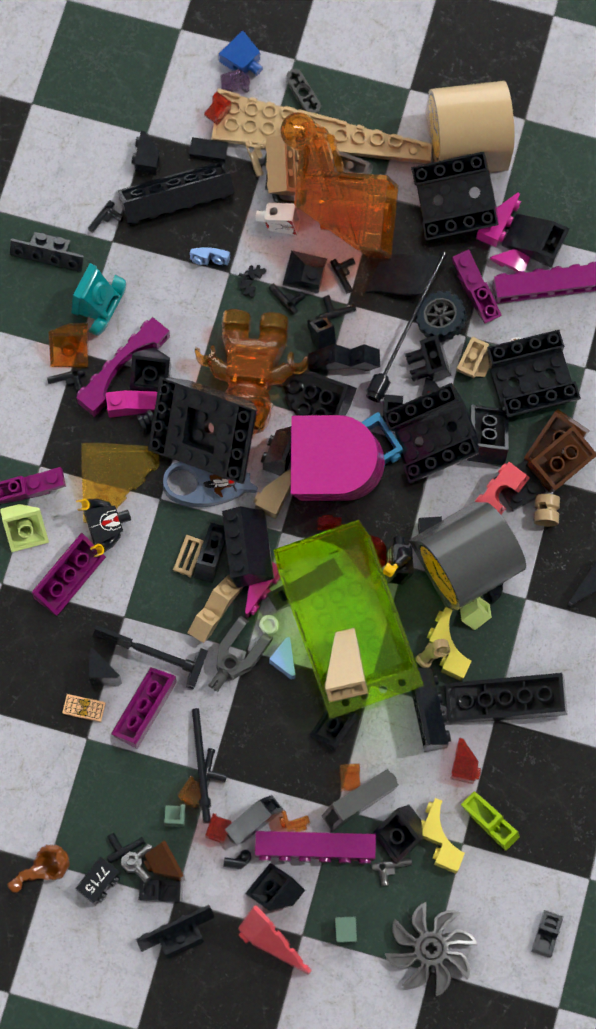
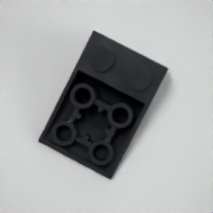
[501,213,570,268]

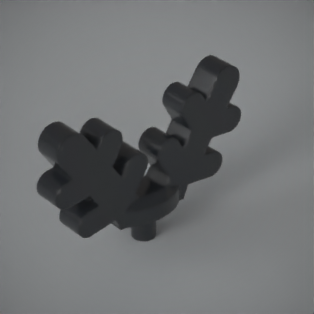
[238,265,267,298]

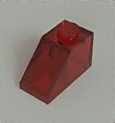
[450,738,481,784]

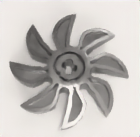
[385,902,478,997]

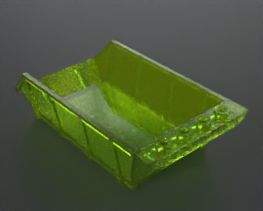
[273,520,424,719]

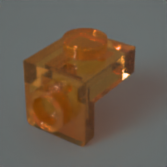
[279,810,310,832]

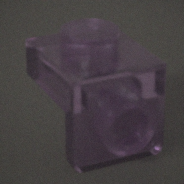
[221,69,250,93]

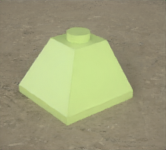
[0,504,49,552]

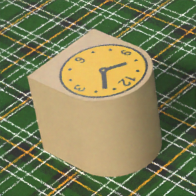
[425,81,515,173]

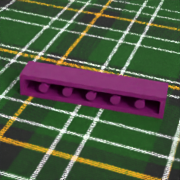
[492,262,596,304]
[255,831,376,864]

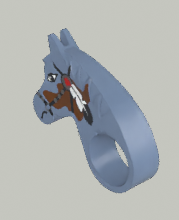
[163,462,258,507]

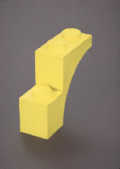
[427,607,472,682]
[421,798,465,874]

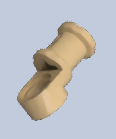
[416,639,450,668]

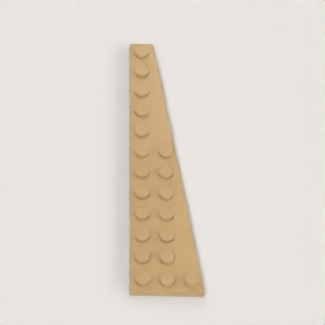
[212,89,432,163]

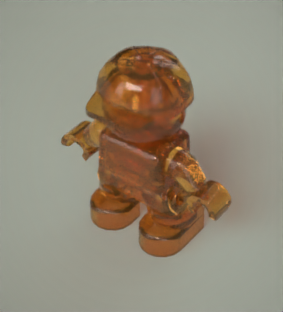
[195,309,308,434]

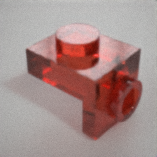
[318,515,345,541]

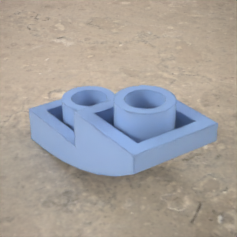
[190,248,230,266]

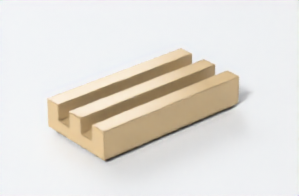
[173,535,204,577]

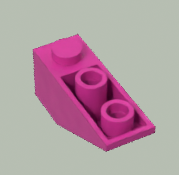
[476,193,521,247]
[245,562,282,618]

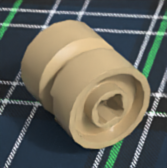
[534,494,560,527]

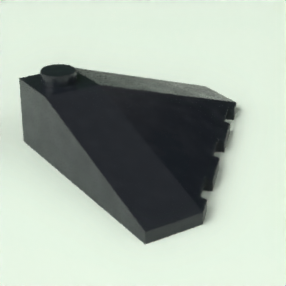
[277,362,357,416]

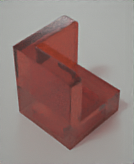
[204,91,231,125]
[205,813,232,844]

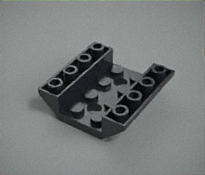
[411,151,499,241]
[487,329,581,418]
[383,383,479,483]

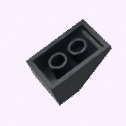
[467,405,509,465]
[261,426,291,476]

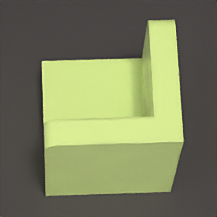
[460,597,492,630]

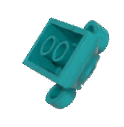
[71,263,126,336]

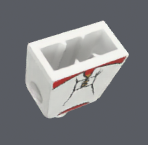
[256,203,301,235]

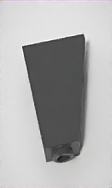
[321,769,399,832]

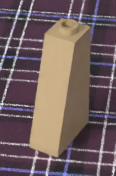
[325,628,368,702]

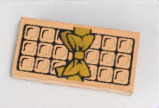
[63,694,106,722]

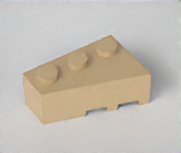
[265,135,307,196]

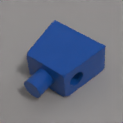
[219,31,263,76]

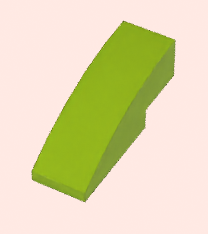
[461,791,520,851]

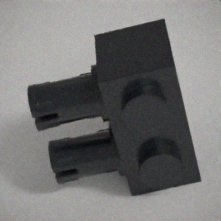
[405,335,451,382]

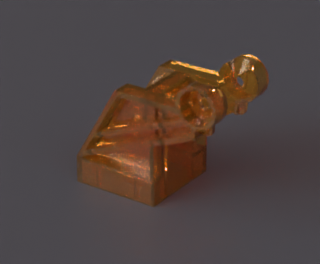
[280,112,399,259]

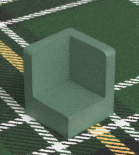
[164,804,186,827]
[335,917,357,943]

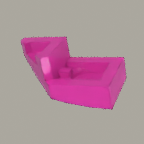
[490,249,531,272]

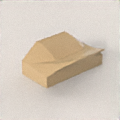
[456,336,489,378]

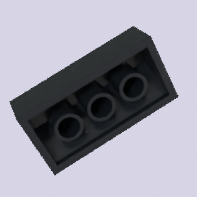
[222,506,274,588]
[408,668,451,752]

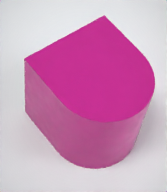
[291,415,385,501]

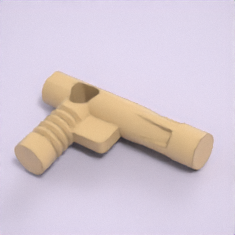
[244,140,266,177]

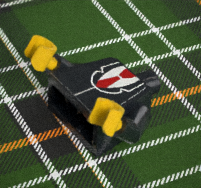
[76,498,131,558]
[369,536,414,590]

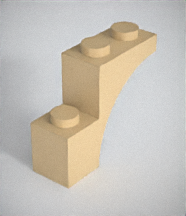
[188,574,243,643]

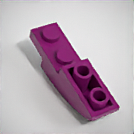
[451,250,502,323]
[0,467,66,504]

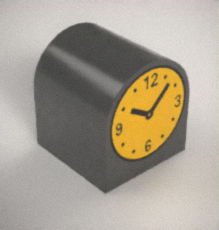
[409,502,526,610]

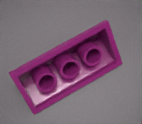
[32,533,106,616]
[111,667,177,749]

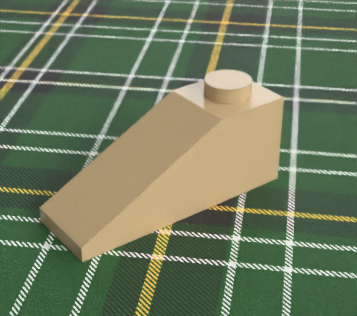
[254,468,291,519]

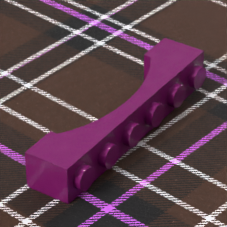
[76,317,170,417]

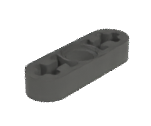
[286,69,321,114]

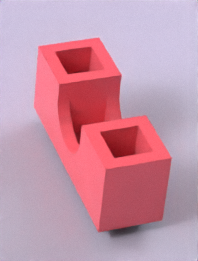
[475,462,530,515]

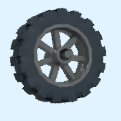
[416,291,467,342]

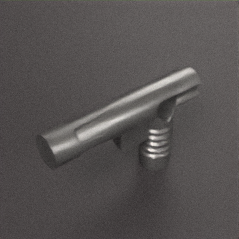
[371,857,412,887]

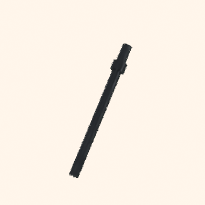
[192,708,212,824]

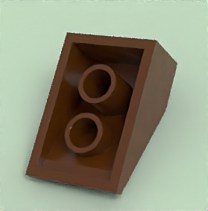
[524,409,590,462]
[526,425,596,493]

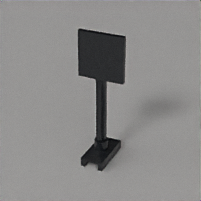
[92,625,208,690]

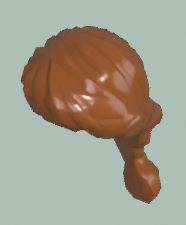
[8,844,70,892]

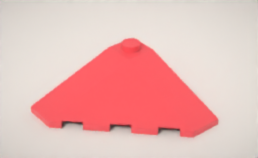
[238,905,312,975]

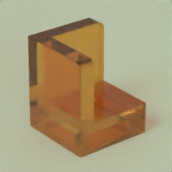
[339,764,360,791]
[178,776,201,809]

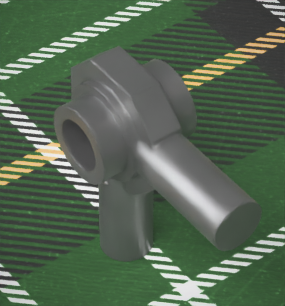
[121,844,153,883]

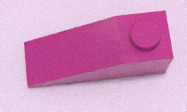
[106,390,157,418]

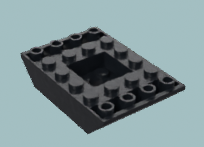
[148,377,257,484]

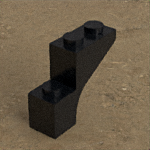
[308,344,380,372]

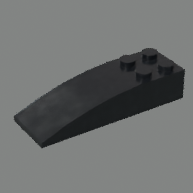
[445,673,568,723]

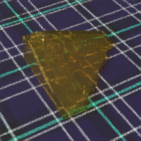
[82,443,159,523]

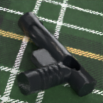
[88,200,124,233]
[330,257,356,294]
[269,283,306,315]
[47,368,85,392]

